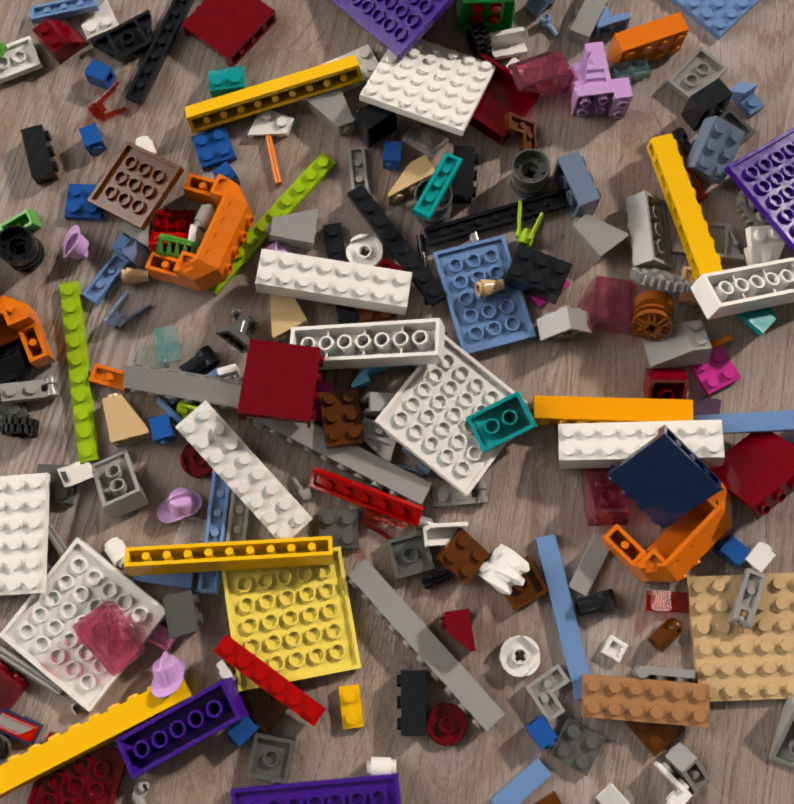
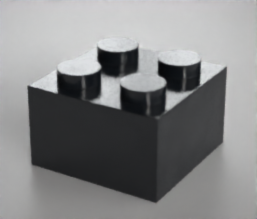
[681,78,733,131]
[354,104,397,148]

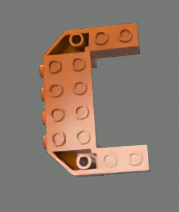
[144,173,254,292]
[0,295,56,369]
[599,482,733,584]

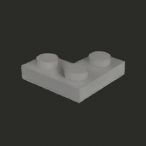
[524,663,570,723]

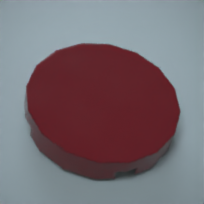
[180,443,213,478]
[426,703,467,746]

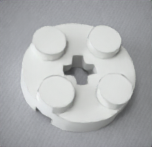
[346,234,383,267]
[499,635,540,677]

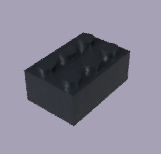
[504,244,572,305]

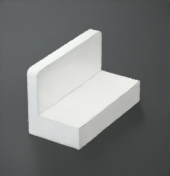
[489,26,528,60]
[423,522,468,547]

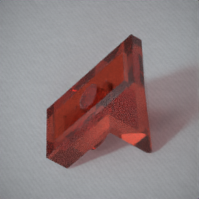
[645,590,688,613]

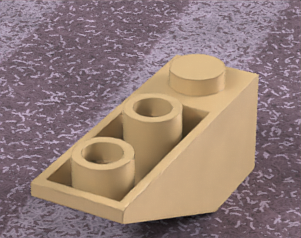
[387,155,435,204]

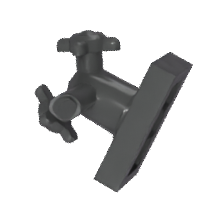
[215,307,259,353]

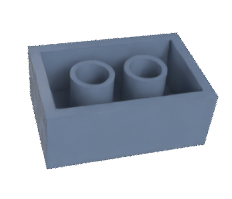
[684,116,746,185]
[553,151,601,220]

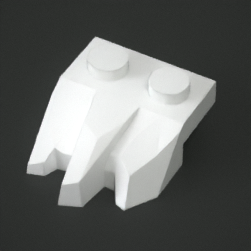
[744,225,785,266]
[476,544,530,595]

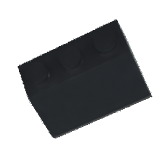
[0,339,31,384]

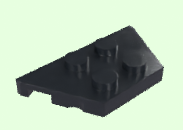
[90,9,153,63]

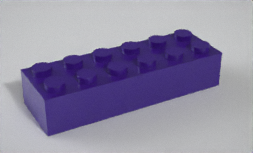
[115,677,249,779]

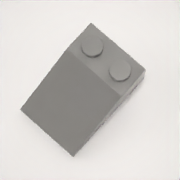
[642,320,712,369]
[91,449,149,520]
[769,694,794,768]

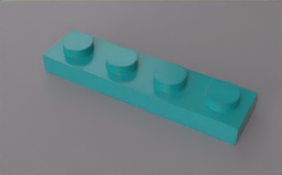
[413,152,463,221]

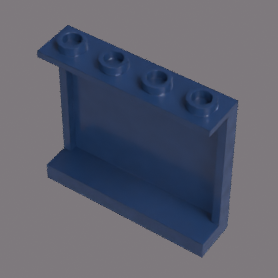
[608,424,721,529]

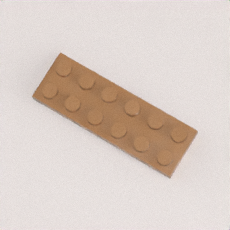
[581,674,710,728]

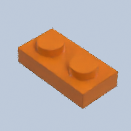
[88,363,127,392]

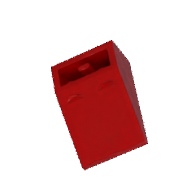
[148,209,195,259]

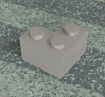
[536,305,593,343]

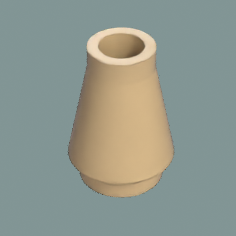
[121,267,149,286]
[475,279,504,298]

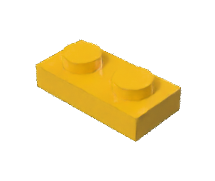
[339,684,364,729]

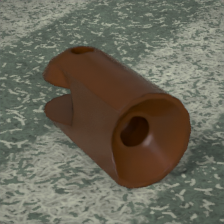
[648,618,683,653]

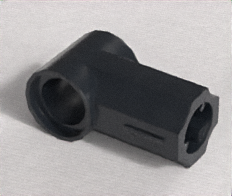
[668,127,692,164]
[179,345,220,374]
[575,588,618,617]

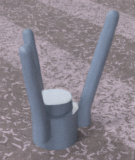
[103,290,151,329]
[390,448,431,476]

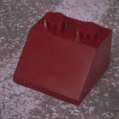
[32,20,88,65]
[643,368,690,399]
[440,608,476,651]

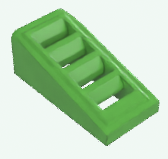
[0,208,42,232]
[156,233,199,258]

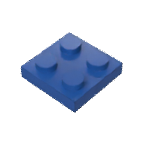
[191,126,237,171]
[64,184,104,221]

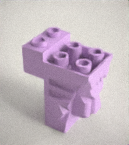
[567,41,633,118]

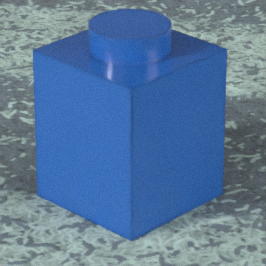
[85,59,116,91]
[79,123,107,155]
[383,140,403,171]
[212,161,240,185]
[148,414,176,446]
[714,535,751,567]
[524,714,558,750]
[226,715,261,747]

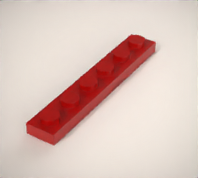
[308,467,424,527]
[213,634,326,727]

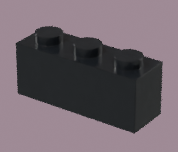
[21,124,60,185]
[451,145,478,204]
[397,670,427,736]

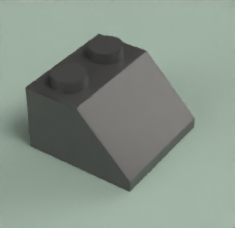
[163,588,204,639]

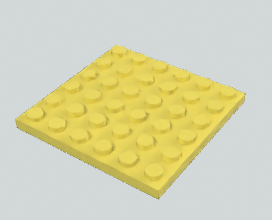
[222,546,361,692]

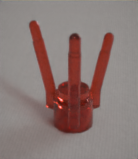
[88,81,127,120]
[688,168,709,204]
[362,508,405,540]

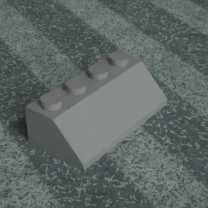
[626,190,673,270]

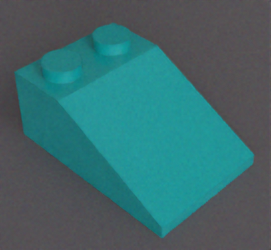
[466,391,538,453]

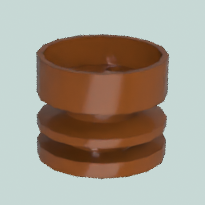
[632,290,675,341]

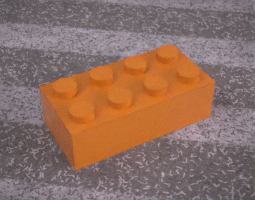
[607,12,689,72]

